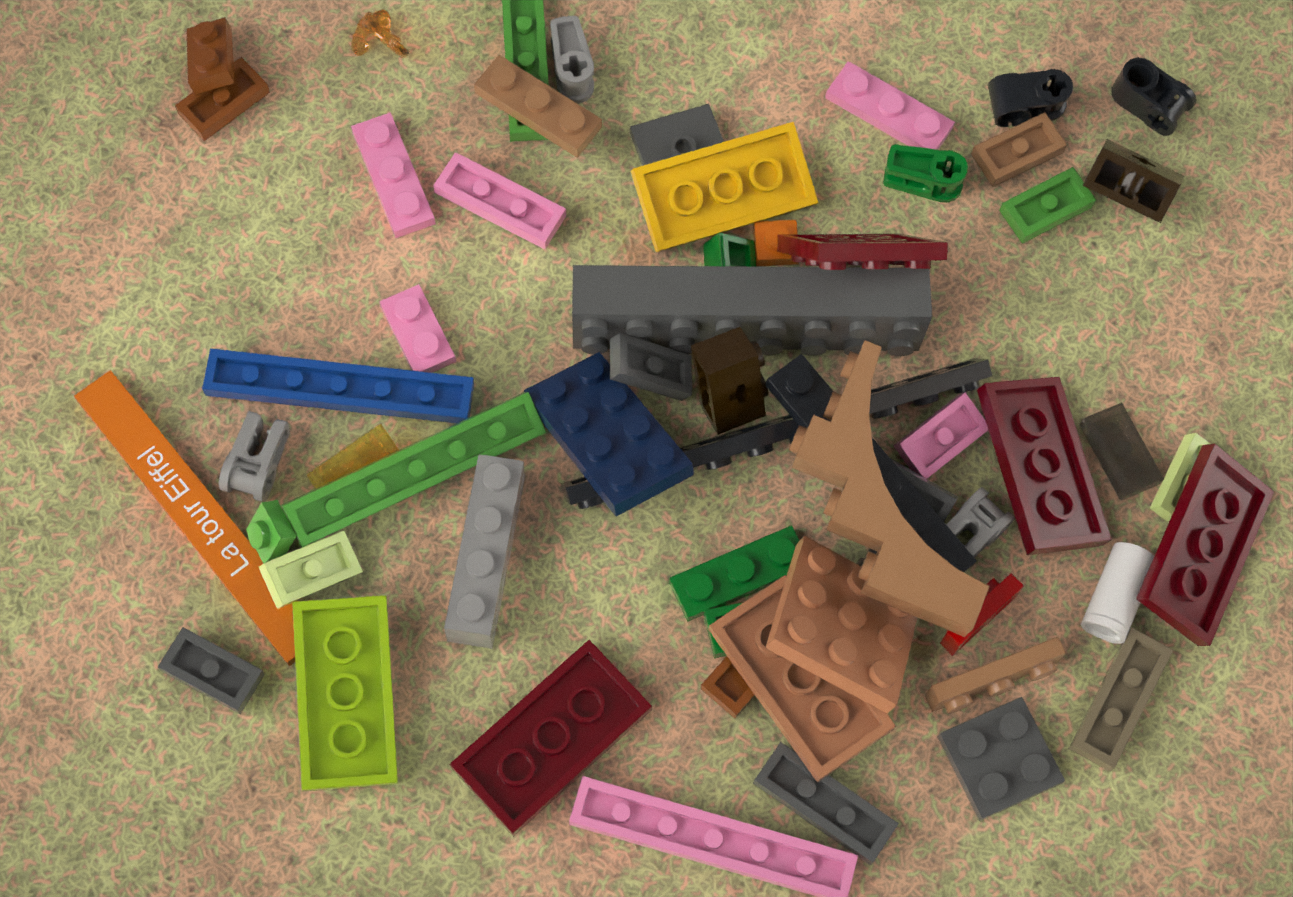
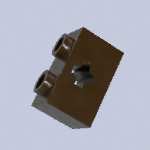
[1083,139,1184,223]
[691,327,769,435]

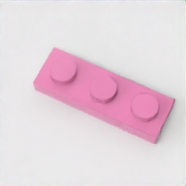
[825,61,955,150]
[351,112,435,238]
[434,152,566,249]

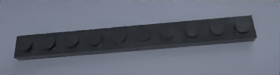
[561,358,992,509]

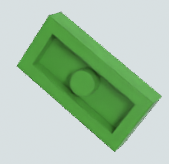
[999,167,1096,244]

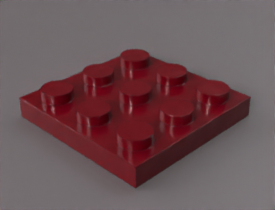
[777,233,948,270]

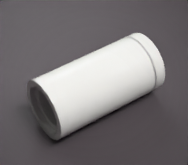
[1081,542,1154,644]

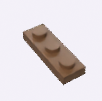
[474,55,602,158]
[925,637,1066,714]

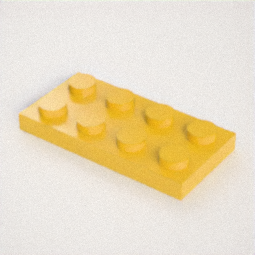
[631,121,819,253]

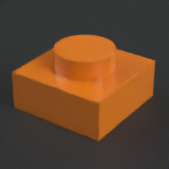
[753,220,799,266]

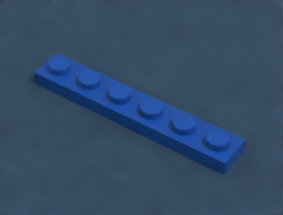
[202,348,474,423]

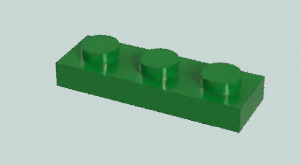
[669,525,800,622]

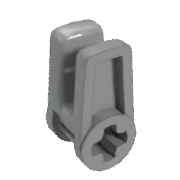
[550,16,594,103]
[219,411,290,502]
[946,487,1016,558]

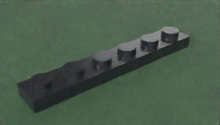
[765,353,977,572]

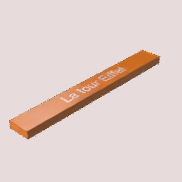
[74,370,297,666]

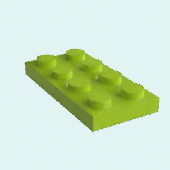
[292,595,398,792]

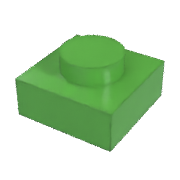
[246,500,297,563]

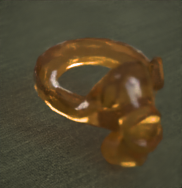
[351,9,410,58]

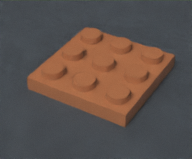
[765,536,918,714]

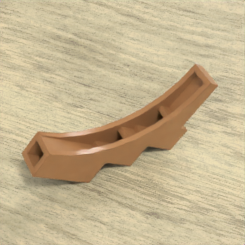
[789,340,989,637]

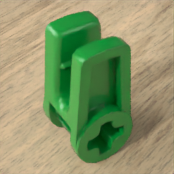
[883,144,968,203]

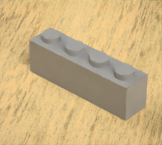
[444,454,525,649]

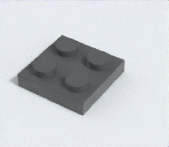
[937,697,1065,821]

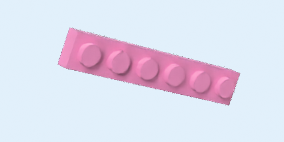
[569,776,858,897]

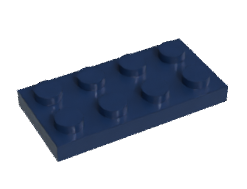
[524,352,694,517]

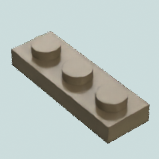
[1068,628,1173,772]

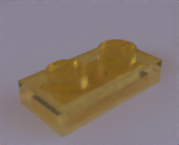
[305,424,399,489]

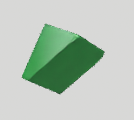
[703,232,757,267]

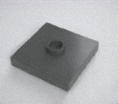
[630,104,724,166]

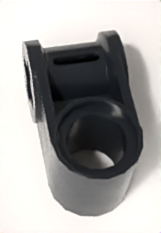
[1111,57,1197,136]
[988,69,1073,127]

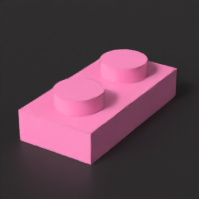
[379,284,456,373]
[893,392,988,479]

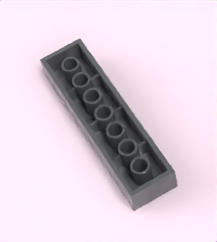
[572,265,932,356]

